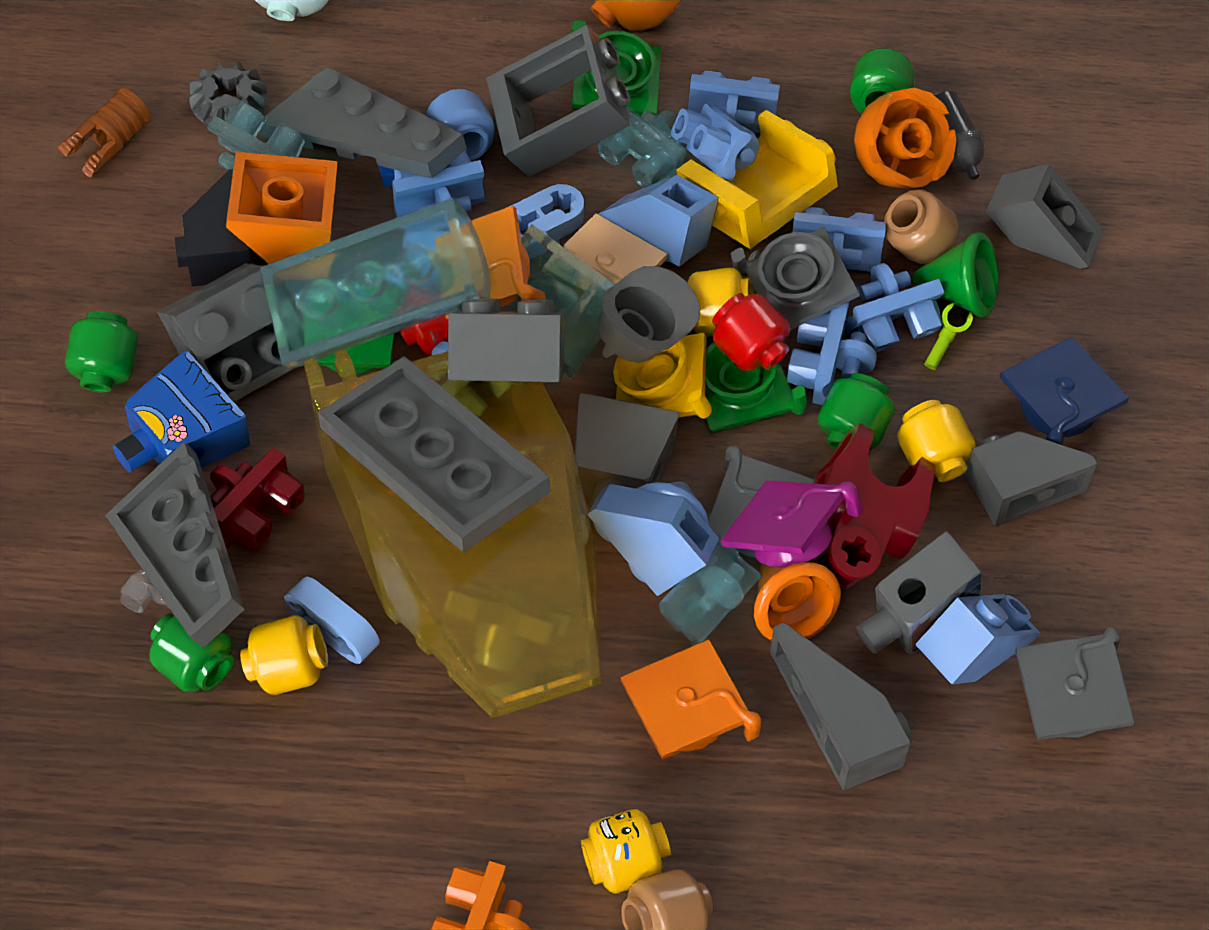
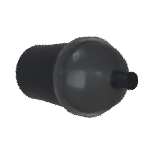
[935,91,985,180]

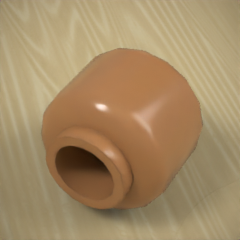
[884,189,959,264]
[621,869,713,930]

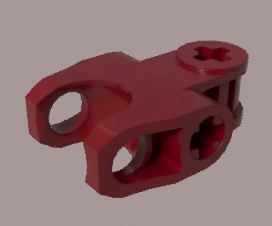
[810,422,935,591]

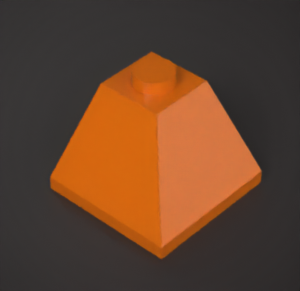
[226,152,338,275]

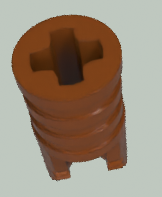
[58,88,152,178]

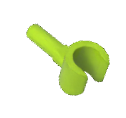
[924,303,973,370]

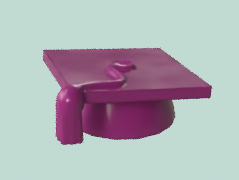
[720,480,863,567]

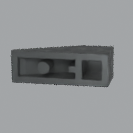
[770,623,912,791]

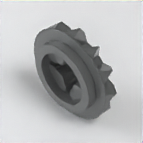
[189,61,268,129]

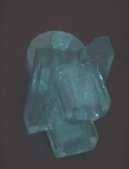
[207,101,305,170]
[598,106,686,188]
[658,537,762,645]

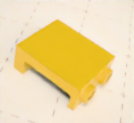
[676,110,838,249]

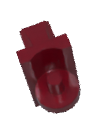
[210,447,305,551]

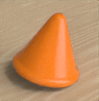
[754,562,841,641]

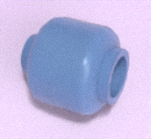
[426,89,496,161]

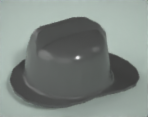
[598,266,700,363]

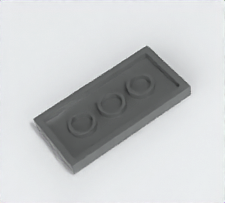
[318,356,551,553]

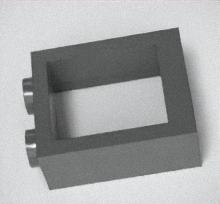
[486,25,631,177]

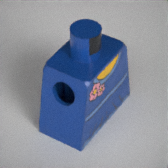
[113,350,250,473]

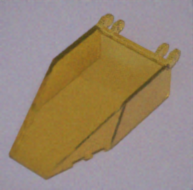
[303,305,601,718]

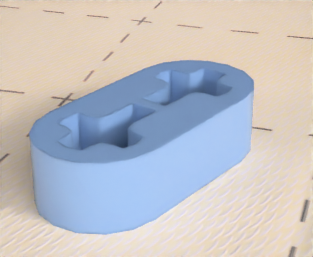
[509,184,584,255]
[284,577,380,664]

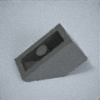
[986,163,1104,269]
[965,431,1097,526]

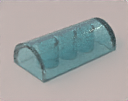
[260,198,491,369]

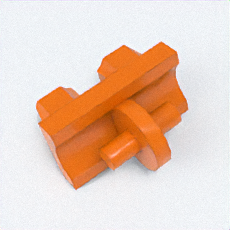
[431,861,531,930]

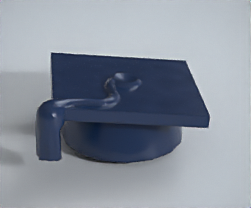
[1000,337,1129,445]

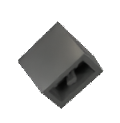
[157,263,302,402]
[448,298,566,382]

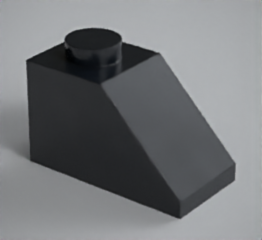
[175,169,251,287]

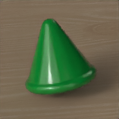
[912,232,999,317]

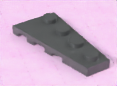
[257,67,467,179]
[105,442,245,648]

